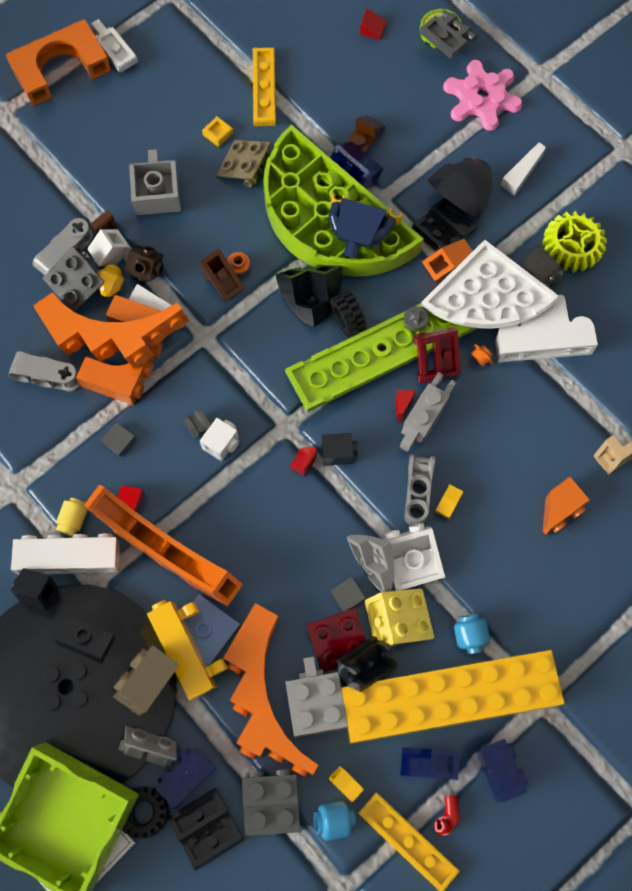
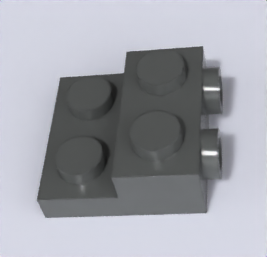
[242,769,300,836]

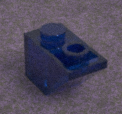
[400,747,460,781]

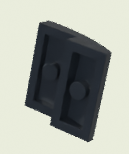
[412,198,478,251]
[167,788,244,871]

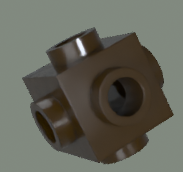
[124,245,164,282]

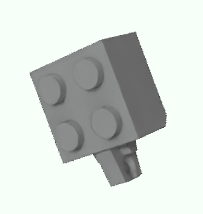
[129,149,181,216]
[285,657,348,738]

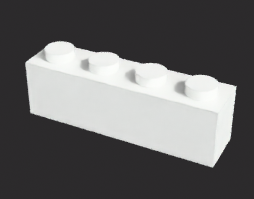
[11,534,120,575]

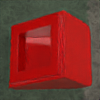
[360,8,387,40]
[395,390,416,422]
[290,447,317,476]
[117,486,145,513]

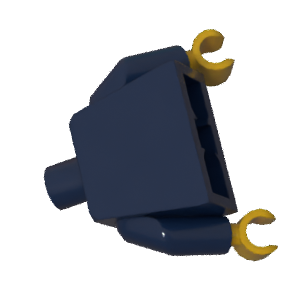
[328,194,403,259]

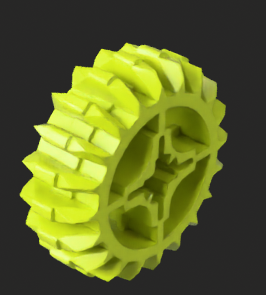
[542,211,607,273]

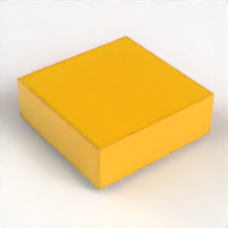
[202,116,234,147]

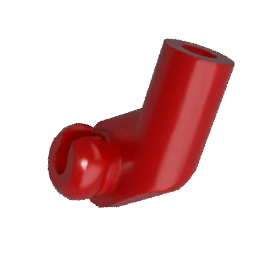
[434,795,460,836]

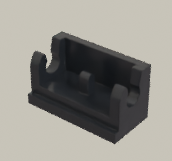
[337,636,398,692]

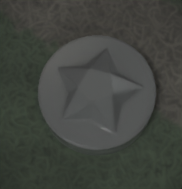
[403,306,428,332]

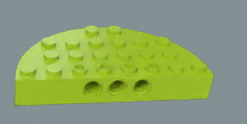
[264,124,424,277]

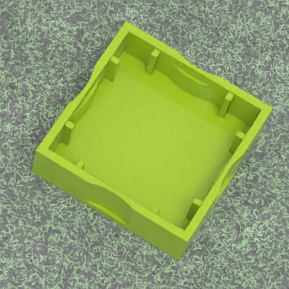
[0,742,139,891]

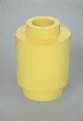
[56,498,88,536]

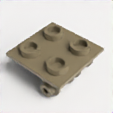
[216,140,271,188]

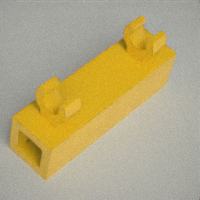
[147,600,228,701]

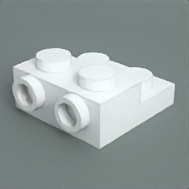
[383,523,445,591]

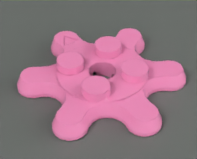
[443,60,522,131]

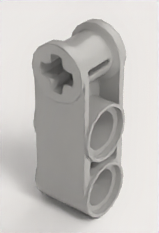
[33,218,94,275]
[8,351,80,392]
[404,453,435,526]

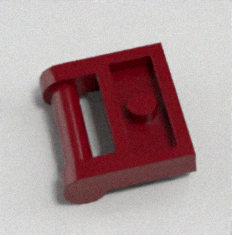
[413,327,461,383]

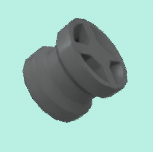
[182,408,211,439]

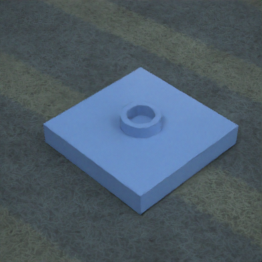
[185,594,241,667]

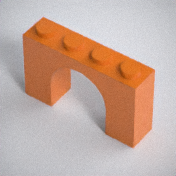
[5,19,111,107]
[76,295,163,405]

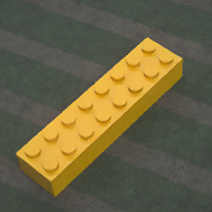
[341,650,564,744]

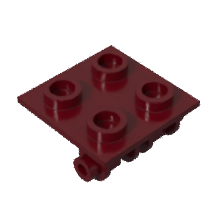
[306,608,366,673]

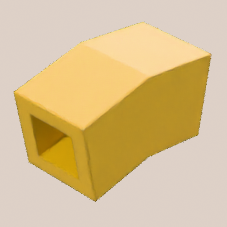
[435,484,464,519]
[328,766,364,802]

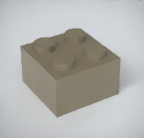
[113,645,179,716]

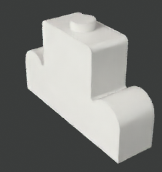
[495,295,598,363]

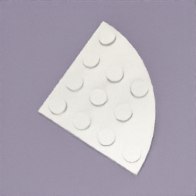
[421,240,559,329]

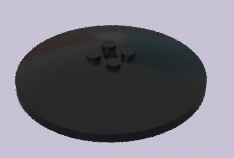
[0,584,177,787]

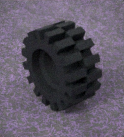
[330,290,367,337]
[122,786,169,839]

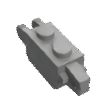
[400,373,457,452]

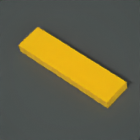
[253,48,276,126]
[358,792,460,891]

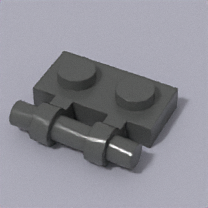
[420,10,477,59]

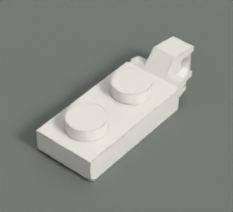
[91,19,138,73]

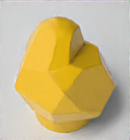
[97,264,124,298]

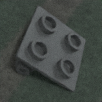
[43,246,104,312]

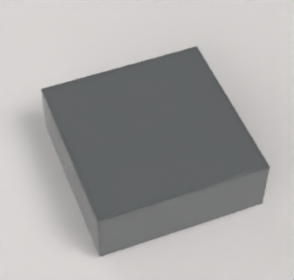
[100,422,136,457]
[330,577,366,612]

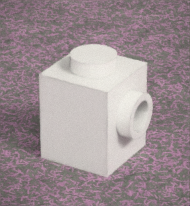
[88,229,130,266]
[200,418,239,461]

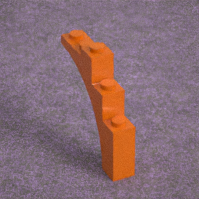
[33,292,190,369]
[83,485,243,606]
[223,603,318,778]

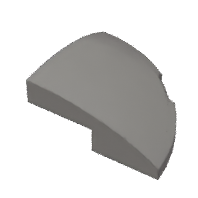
[347,535,394,592]

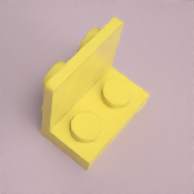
[364,589,434,647]

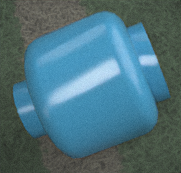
[454,614,490,654]
[313,801,356,841]

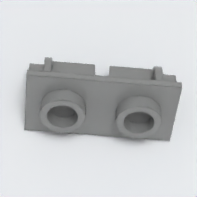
[118,726,177,767]

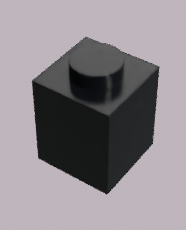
[322,433,358,466]
[11,568,58,610]

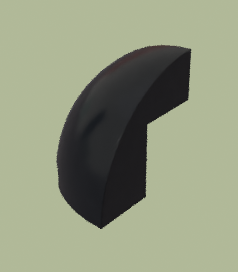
[428,158,492,220]
[276,265,342,327]

